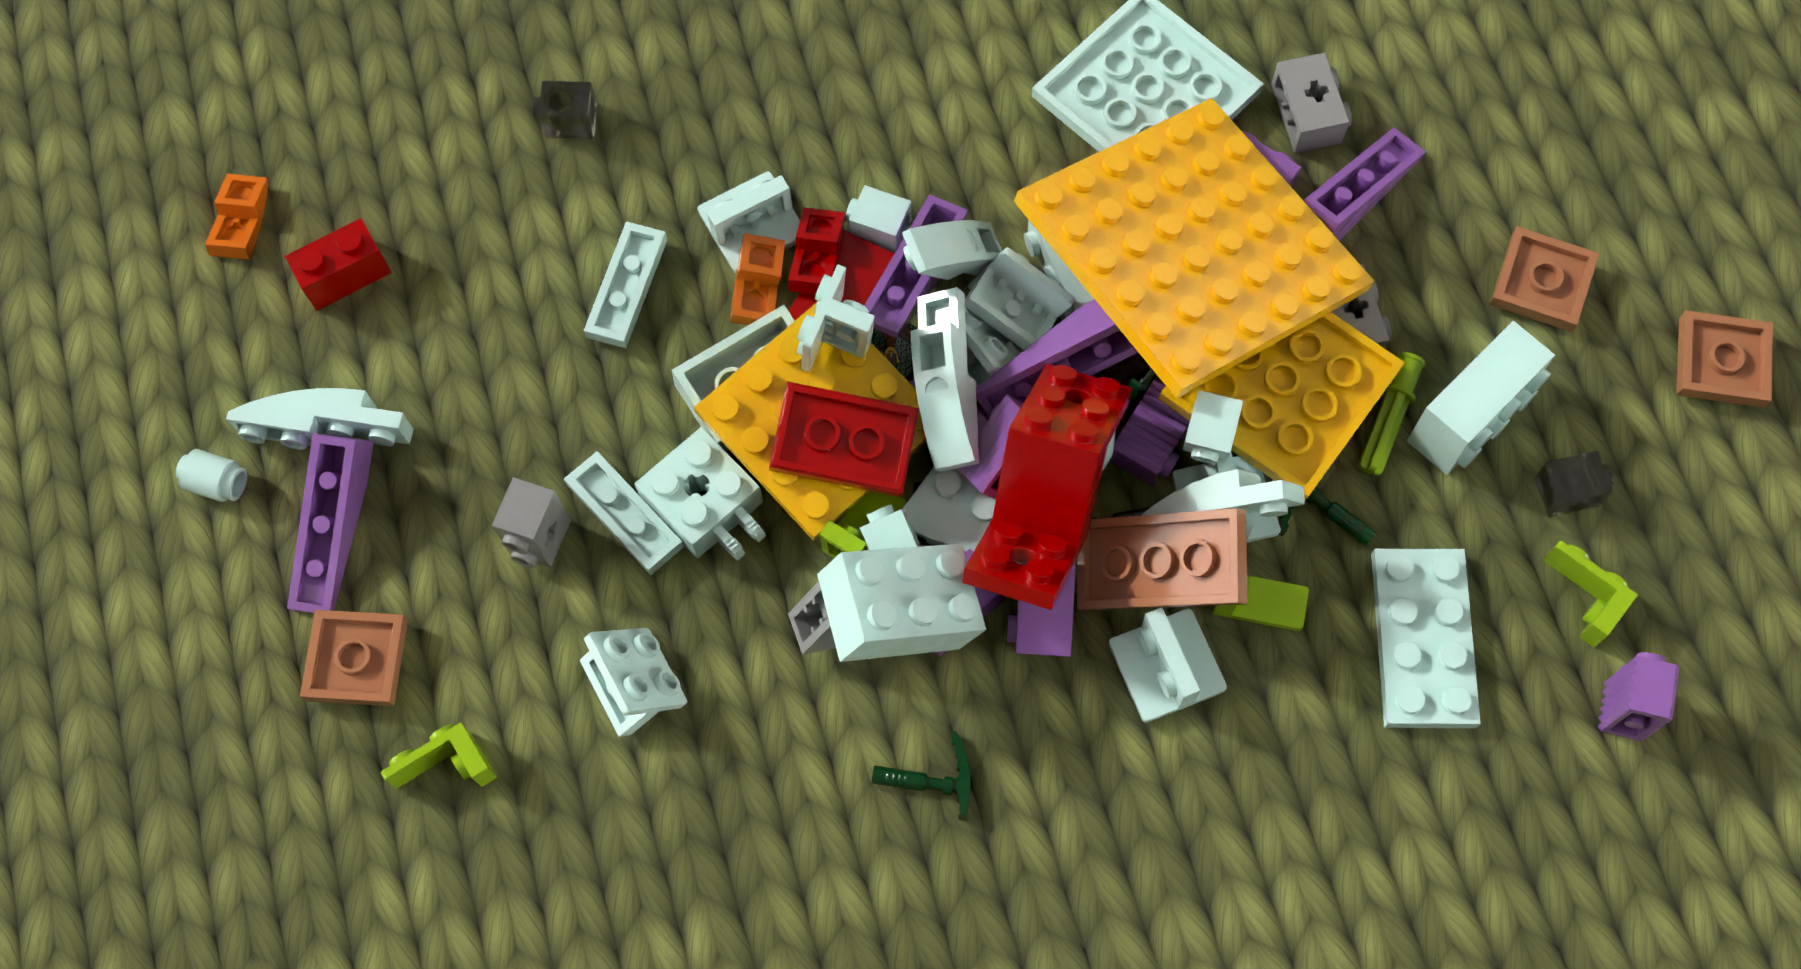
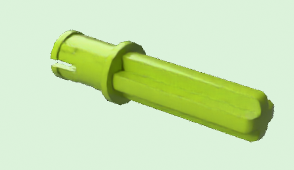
[1358,352,1425,476]

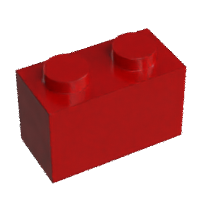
[284,218,392,311]

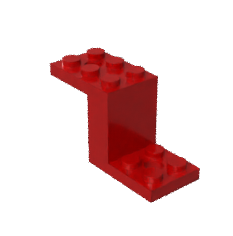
[962,364,1132,610]

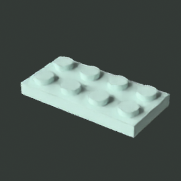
[1371,549,1481,728]

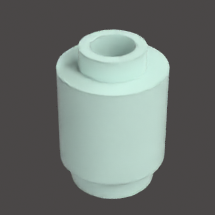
[176,449,248,502]

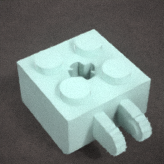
[634,427,766,561]

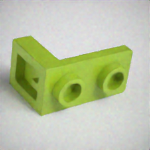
[819,491,906,559]
[1544,541,1638,648]
[1212,575,1309,631]
[381,722,498,789]

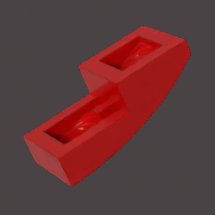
[788,207,845,295]

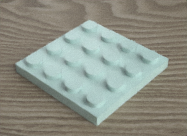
[1032,0,1264,152]

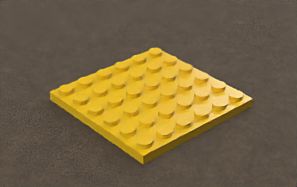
[1014,98,1375,399]

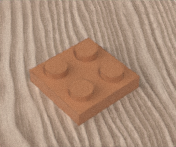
[1489,226,1599,332]
[1676,310,1773,408]
[300,610,408,706]

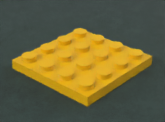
[694,302,927,541]
[1158,312,1405,500]

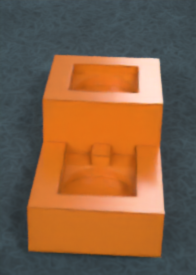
[205,173,269,260]
[730,233,785,325]

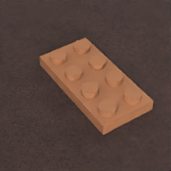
[1077,508,1247,611]

